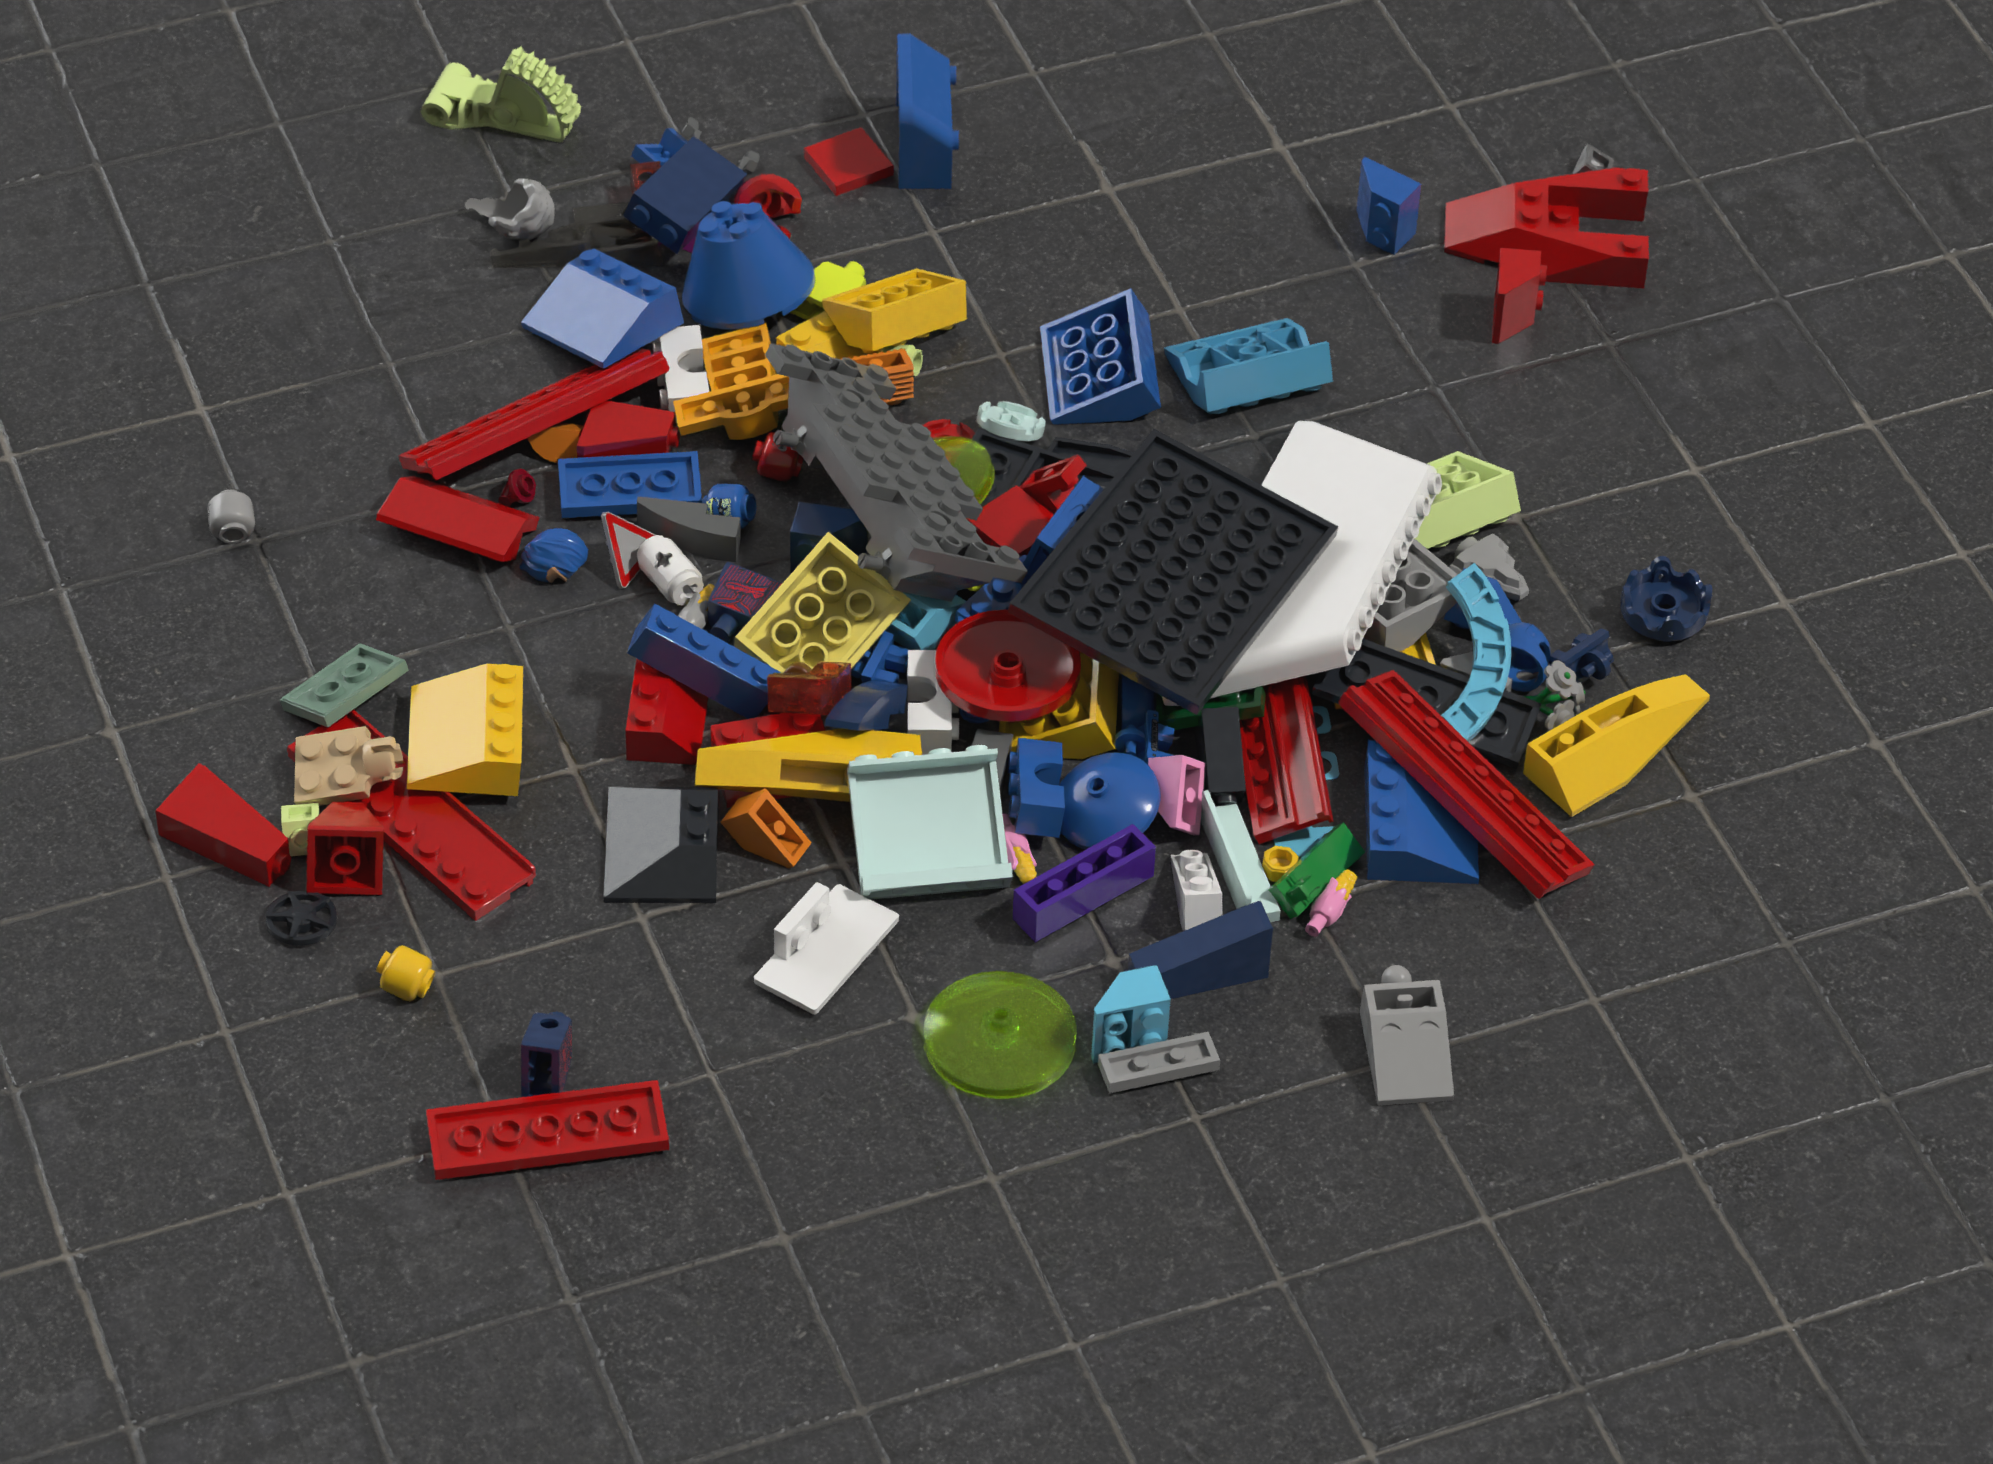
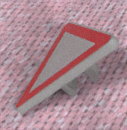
[601,512,656,589]

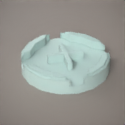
[976,401,1045,441]

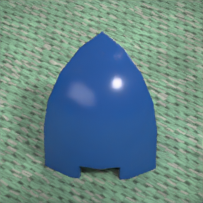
[1120,674,1156,730]

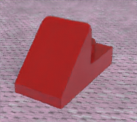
[1020,454,1086,513]

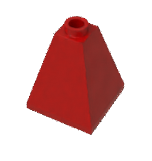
[306,801,384,895]

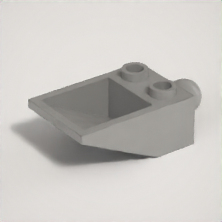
[1359,965,1454,1106]

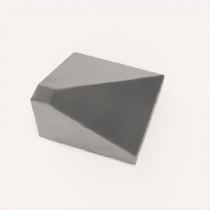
[1572,144,1614,174]

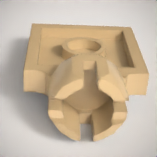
[294,726,403,806]

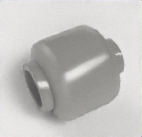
[207,489,255,544]

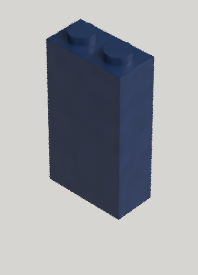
[623,136,747,254]

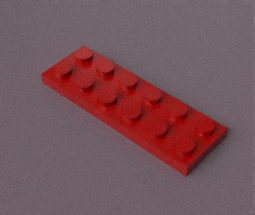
[426,1080,669,1180]

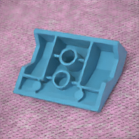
[1164,318,1333,414]

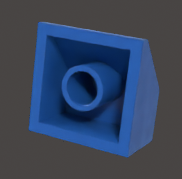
[1357,157,1421,255]

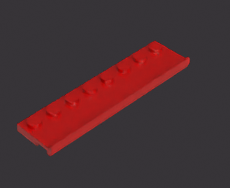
[398,348,669,480]
[1339,670,1595,899]
[1239,675,1333,844]
[287,709,536,921]

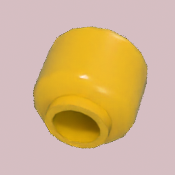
[376,945,436,1001]

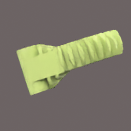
[421,46,581,142]

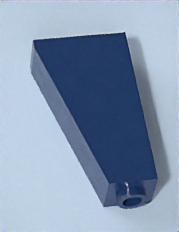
[1124,901,1273,999]

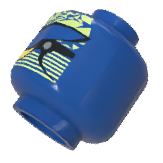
[702,483,757,529]

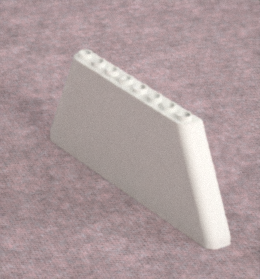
[1162,421,1442,706]

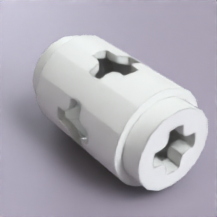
[637,535,704,606]

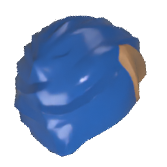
[520,528,588,583]

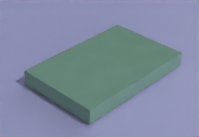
[280,643,409,727]

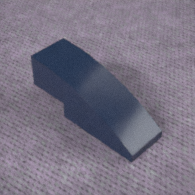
[825,680,908,731]

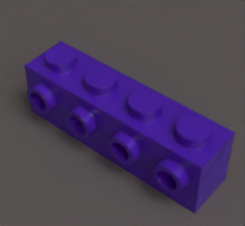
[1013,824,1156,942]

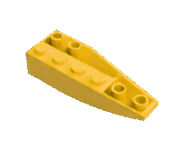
[1523,674,1710,817]
[695,728,922,802]

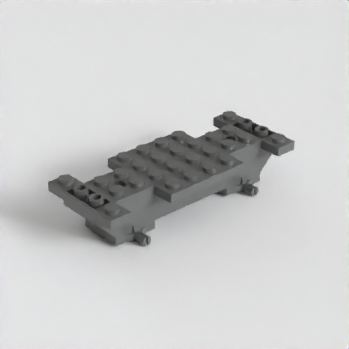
[765,343,1028,602]

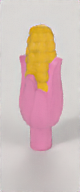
[1002,814,1037,884]
[1305,869,1357,937]

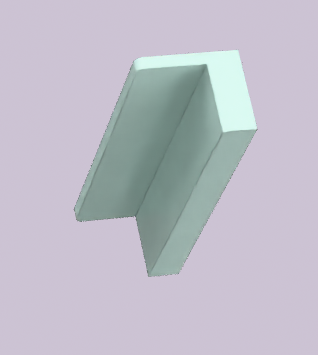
[1201,790,1280,922]

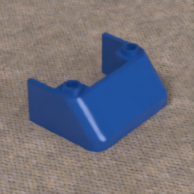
[896,34,959,189]

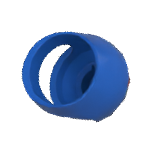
[1508,622,1551,692]

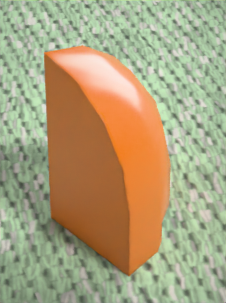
[527,423,584,463]

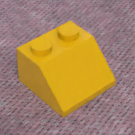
[776,311,866,359]

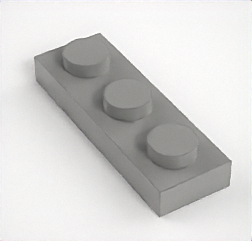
[1098,1031,1220,1093]

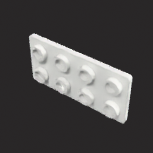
[754,882,899,1014]

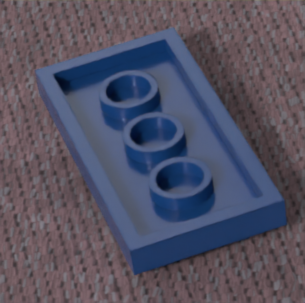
[558,451,702,518]

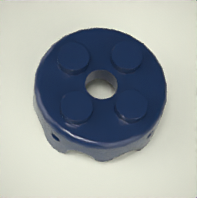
[1620,556,1712,642]

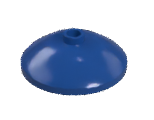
[1059,752,1161,850]

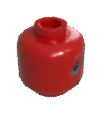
[752,432,804,483]

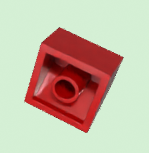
[1492,248,1547,344]

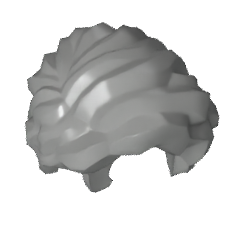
[465,179,555,240]

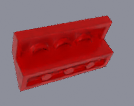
[376,476,539,562]

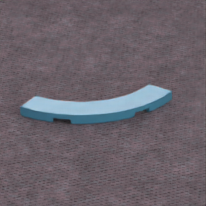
[1441,563,1511,742]

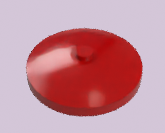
[935,610,1081,722]

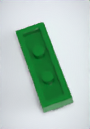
[1268,823,1365,919]

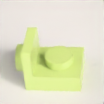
[281,803,320,856]

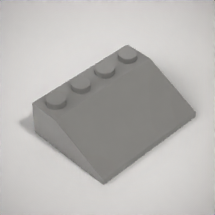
[1363,538,1458,652]

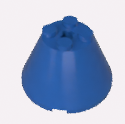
[682,201,815,329]

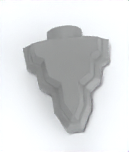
[1449,533,1529,601]

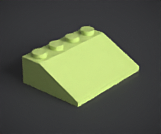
[1415,451,1521,549]

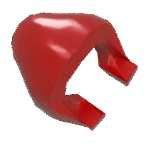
[734,174,802,239]

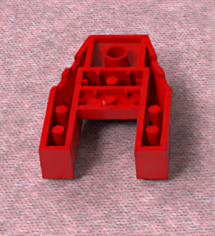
[1444,168,1649,289]

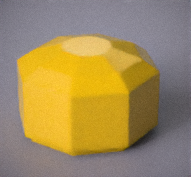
[1262,846,1298,882]

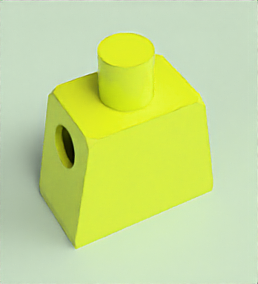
[790,261,866,320]

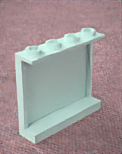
[847,745,1013,900]

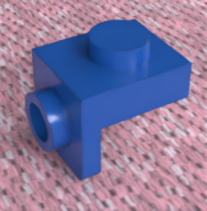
[631,128,688,175]

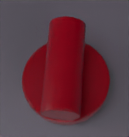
[498,468,536,507]

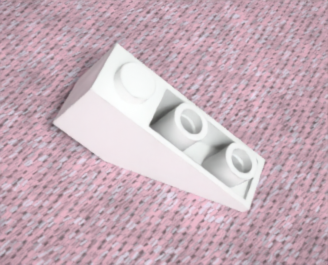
[1171,850,1222,931]

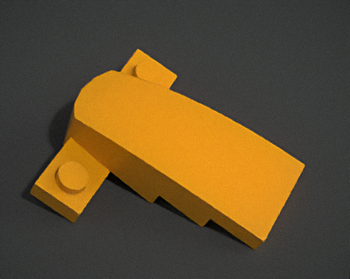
[673,323,789,440]

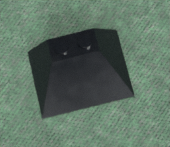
[604,787,719,903]

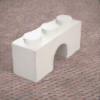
[653,325,709,423]
[907,650,959,755]

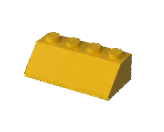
[822,268,967,354]

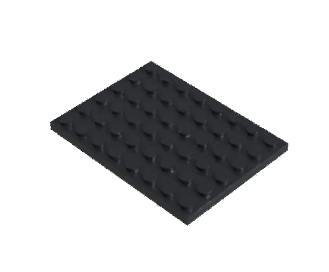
[1008,429,1339,715]

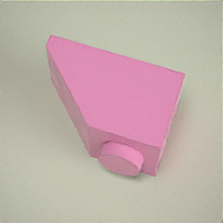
[1148,755,1206,835]

